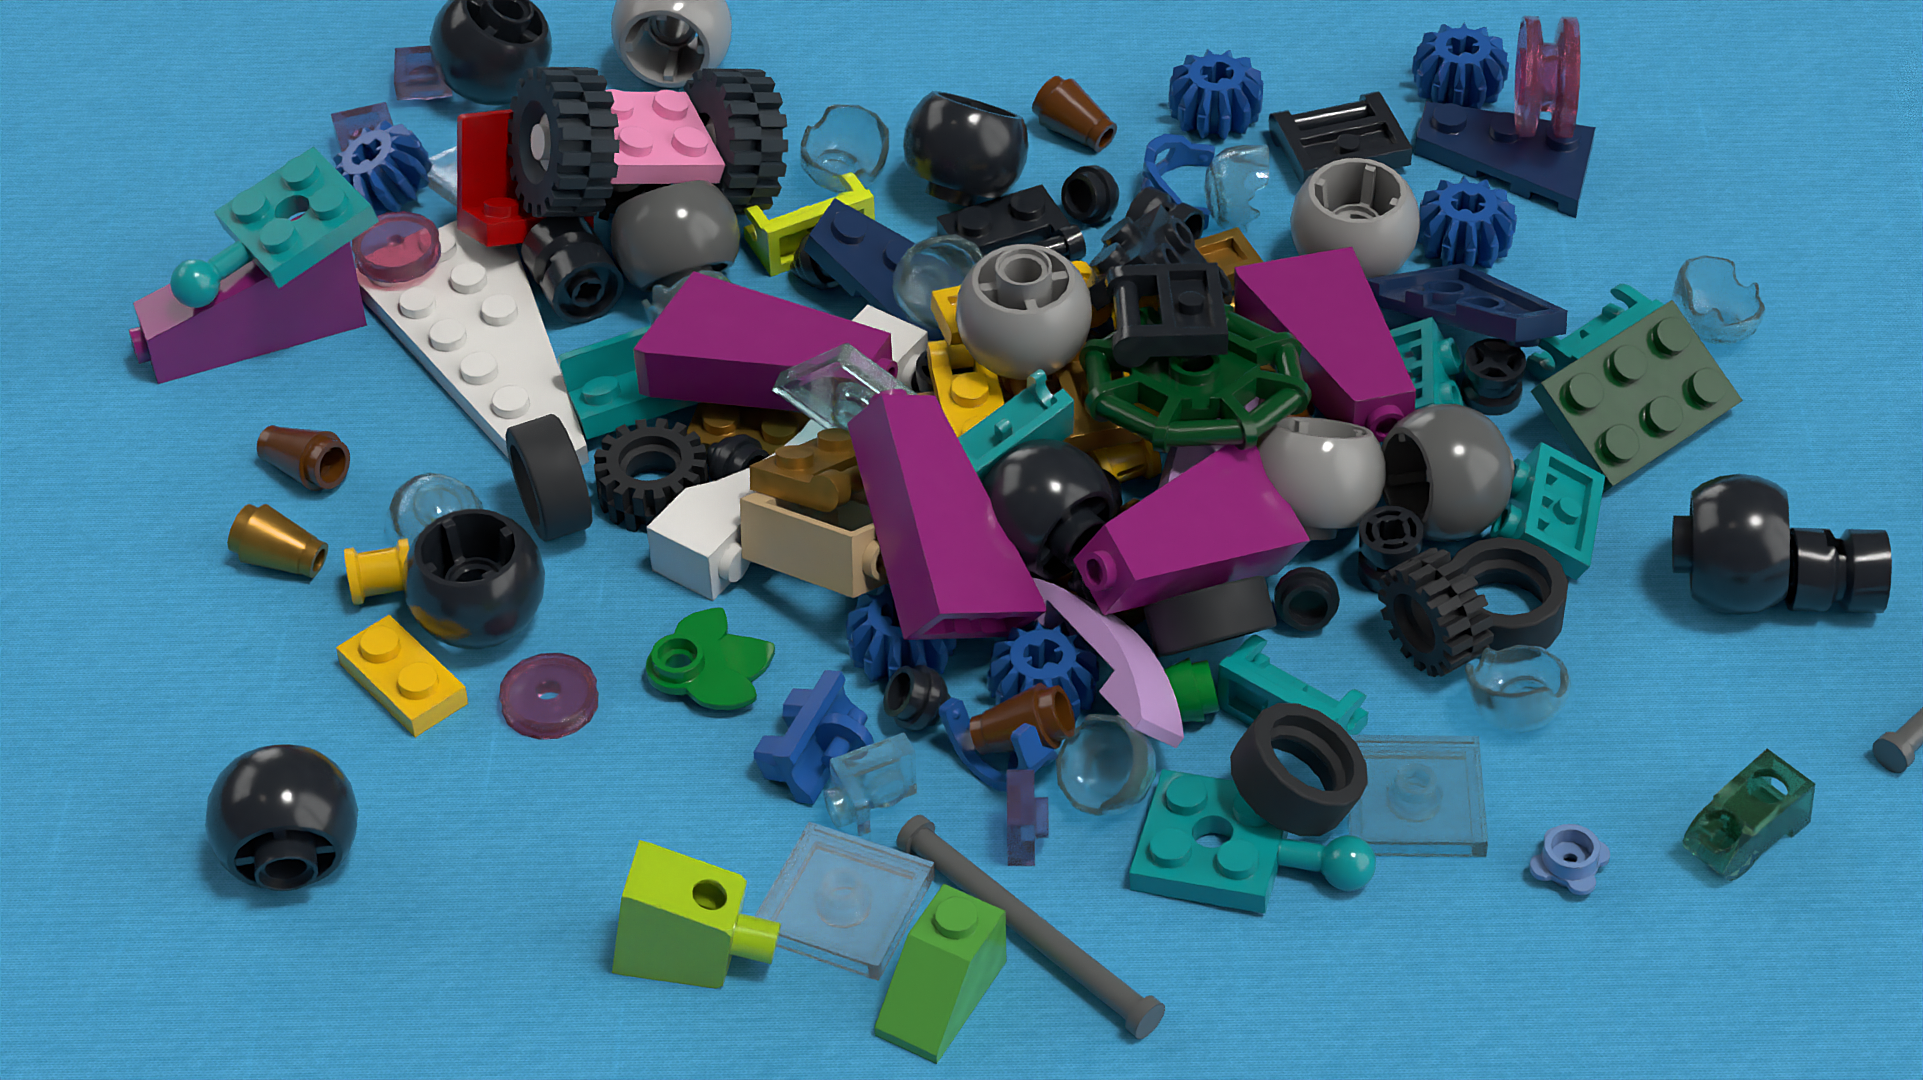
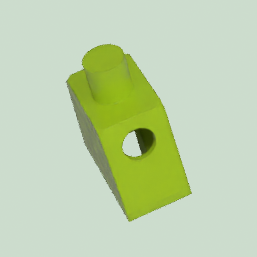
[612,840,782,989]

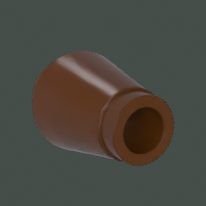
[1032,76,1117,152]
[257,425,350,491]
[970,683,1075,755]

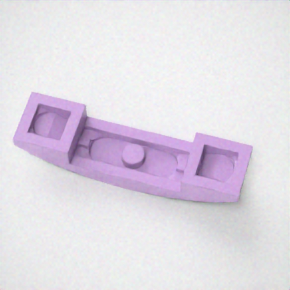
[1032,578,1184,748]

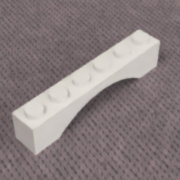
[647,305,928,601]

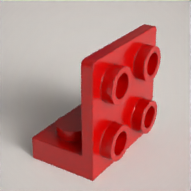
[457,109,594,247]

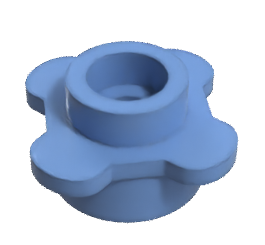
[1530,824,1610,895]

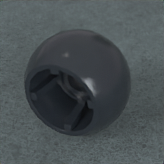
[430,0,552,106]
[903,91,1029,207]
[982,439,1114,580]
[1672,474,1790,615]
[402,509,545,649]
[205,744,358,891]

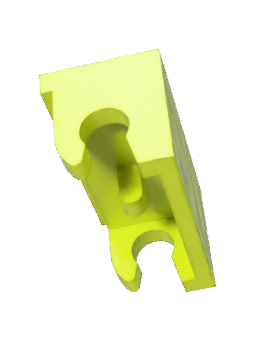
[743,172,875,277]

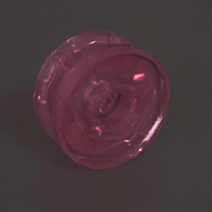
[1514,16,1581,139]

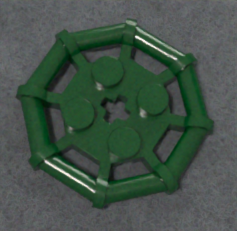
[1079,304,1312,453]

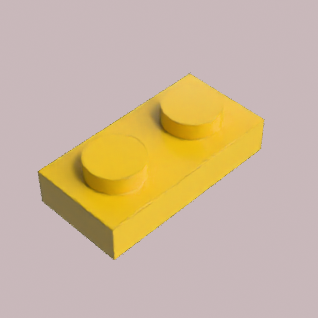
[336,615,469,737]

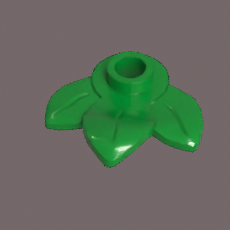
[646,607,775,710]

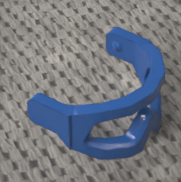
[1141,134,1215,230]
[939,697,1058,793]

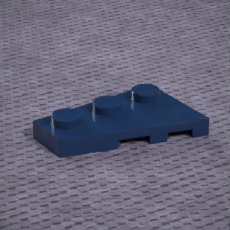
[1415,101,1596,218]
[803,198,967,342]
[1367,263,1568,347]

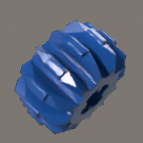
[1412,22,1509,109]
[1168,49,1264,140]
[333,120,433,220]
[1417,175,1517,269]
[846,584,957,683]
[987,619,1099,724]

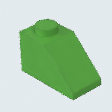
[874,884,1007,1064]

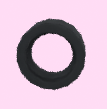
[505,414,593,542]
[1451,537,1568,661]
[1143,576,1277,657]
[1230,703,1368,836]

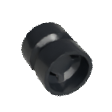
[521,217,624,323]
[1785,527,1892,613]

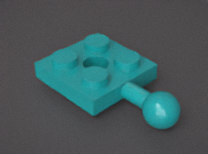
[170,146,379,308]
[1129,769,1376,913]

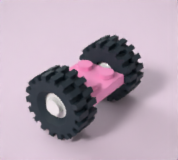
[507,67,788,217]

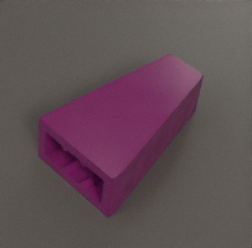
[128,212,367,384]
[1234,247,1416,443]
[633,271,898,417]
[847,389,1047,640]
[1073,445,1310,615]

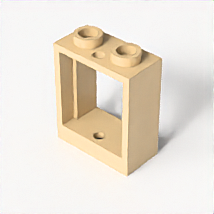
[740,490,889,598]

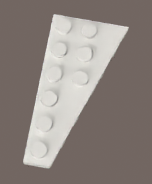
[355,220,589,466]

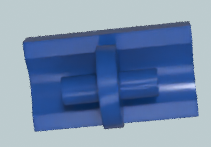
[753,670,874,804]

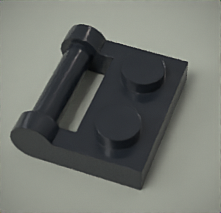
[1268,91,1413,186]
[936,184,1086,273]
[1105,262,1228,368]

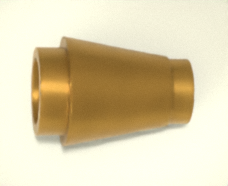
[227,504,328,578]

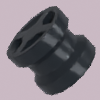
[1461,338,1526,416]

